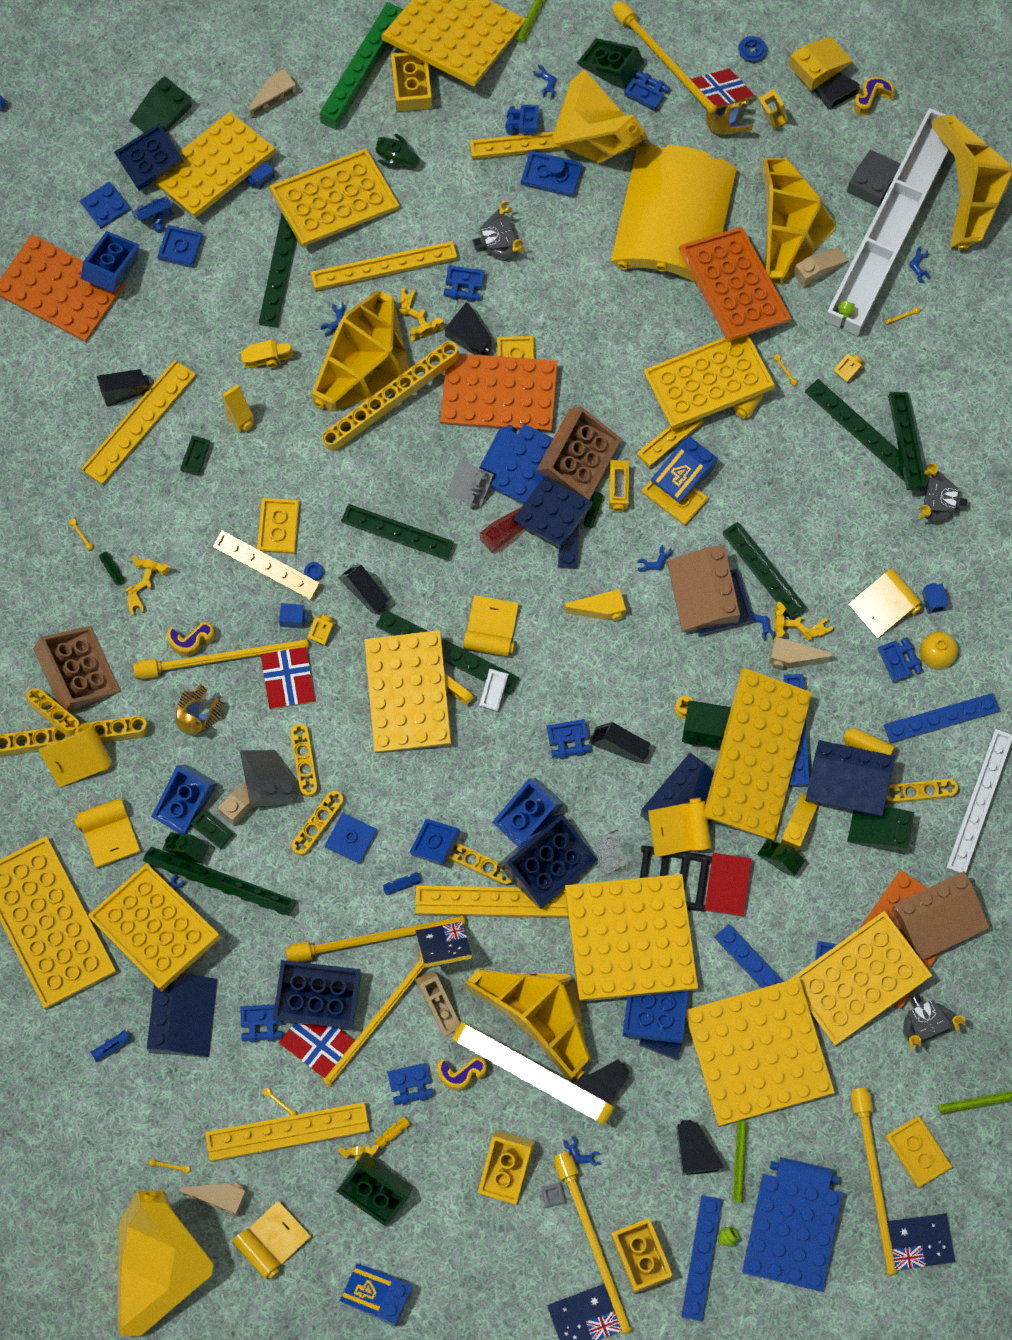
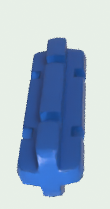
[383,872,421,895]

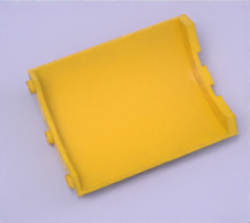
[610,145,737,285]

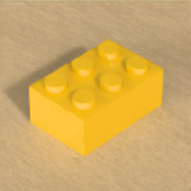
[391,52,432,112]
[610,1218,673,1294]

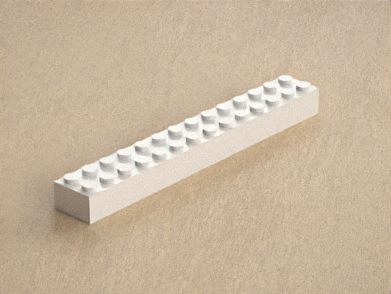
[825,108,962,336]

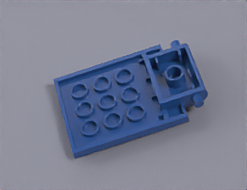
[479,424,553,504]
[742,1157,843,1292]

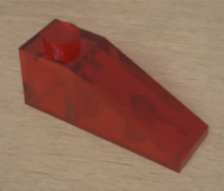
[480,506,524,553]

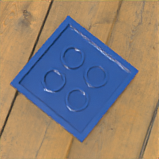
[622,991,688,1044]

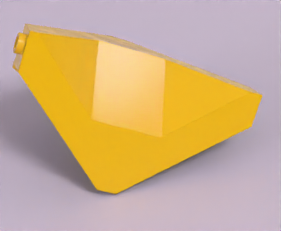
[552,70,649,163]
[931,115,1012,250]
[761,157,835,285]
[311,289,409,411]
[465,968,590,1082]
[117,1189,214,1336]

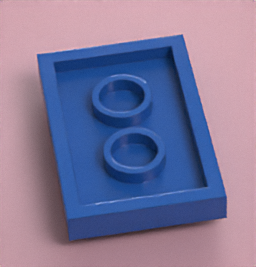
[521,150,582,197]

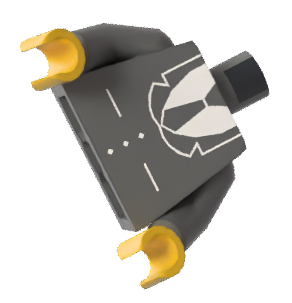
[472,201,525,260]
[918,463,968,523]
[903,994,966,1050]

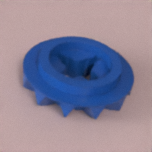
[738,36,767,63]

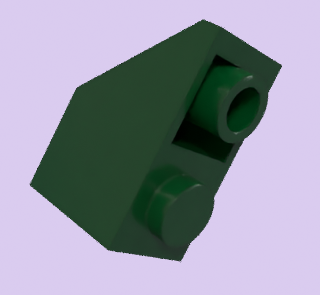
[162,832,209,863]
[757,839,805,876]

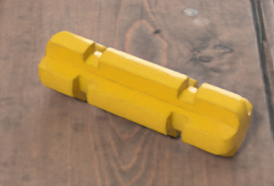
[374,1117,410,1149]

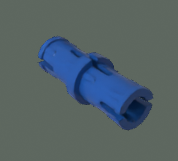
[90,1030,131,1062]

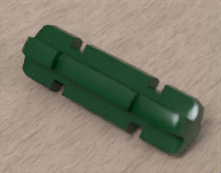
[584,492,603,528]
[99,551,125,586]

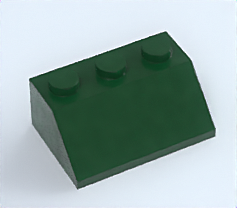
[682,700,731,748]
[336,1152,413,1227]

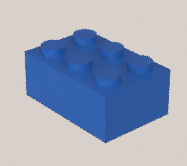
[81,231,140,293]

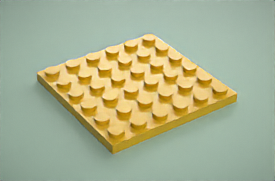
[382,0,525,87]
[565,874,698,1002]
[686,978,835,1127]

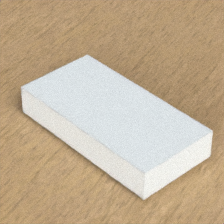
[479,669,509,711]

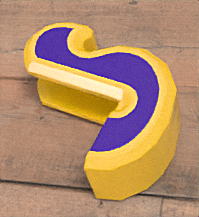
[854,77,895,116]
[167,622,215,657]
[437,1057,487,1091]

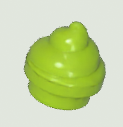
[837,301,856,321]
[718,1226,739,1247]

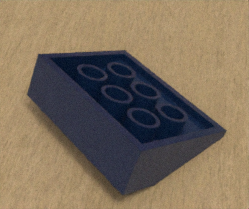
[805,740,895,817]
[640,752,714,824]
[498,814,597,909]
[273,960,362,1029]
[147,973,217,1058]

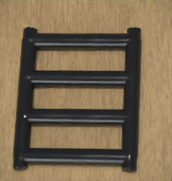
[639,845,712,912]

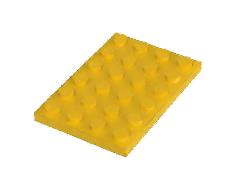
[153,111,277,218]
[269,148,399,247]
[643,335,775,430]
[364,630,452,753]
[88,863,221,992]
[788,911,932,1046]

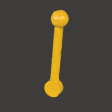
[885,307,920,325]
[773,354,798,386]
[69,519,93,550]
[263,1088,297,1116]
[149,1159,190,1174]

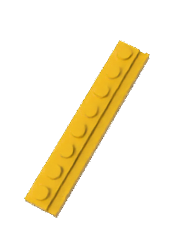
[81,359,196,486]
[415,885,568,918]
[205,1102,370,1162]

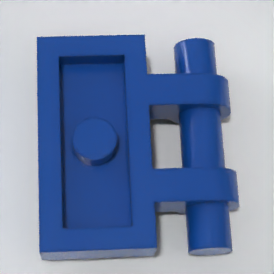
[624,71,670,111]
[505,105,539,135]
[131,196,172,221]
[443,265,485,302]
[878,637,923,683]
[546,719,590,759]
[240,1004,282,1043]
[387,1063,434,1105]

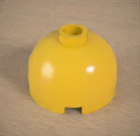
[919,631,958,670]

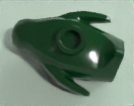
[375,134,420,168]

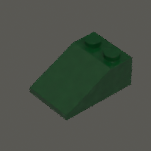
[577,38,644,88]
[129,76,192,133]
[847,807,914,855]

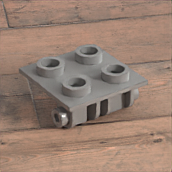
[447,460,494,509]

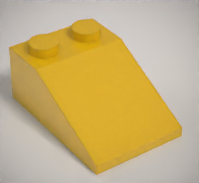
[789,36,853,91]
[478,1130,535,1205]

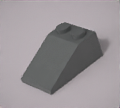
[847,149,901,207]
[240,750,295,807]

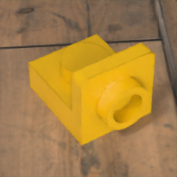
[834,353,864,382]
[307,614,336,645]

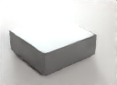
[540,1183,565,1208]

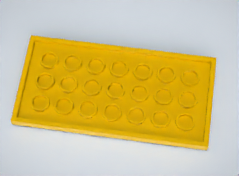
[702,668,812,840]
[0,836,117,1010]

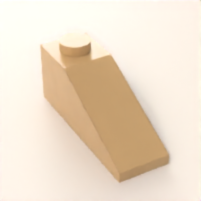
[248,69,297,118]
[793,247,848,288]
[769,637,832,669]
[218,782,251,826]
[415,971,460,1037]
[179,1182,247,1216]

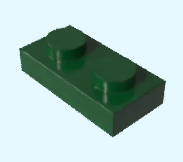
[180,435,210,476]
[190,810,233,850]

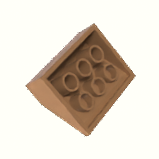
[536,407,622,499]
[667,545,740,632]
[33,626,121,713]
[892,871,990,961]

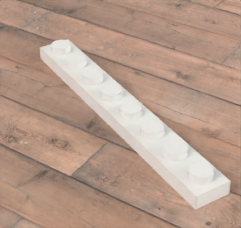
[946,729,1012,874]

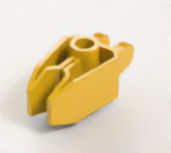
[241,340,294,369]

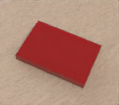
[705,853,752,917]

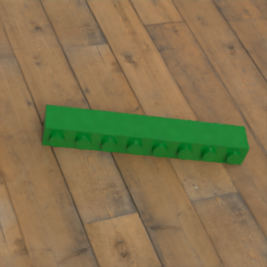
[320,2,403,130]

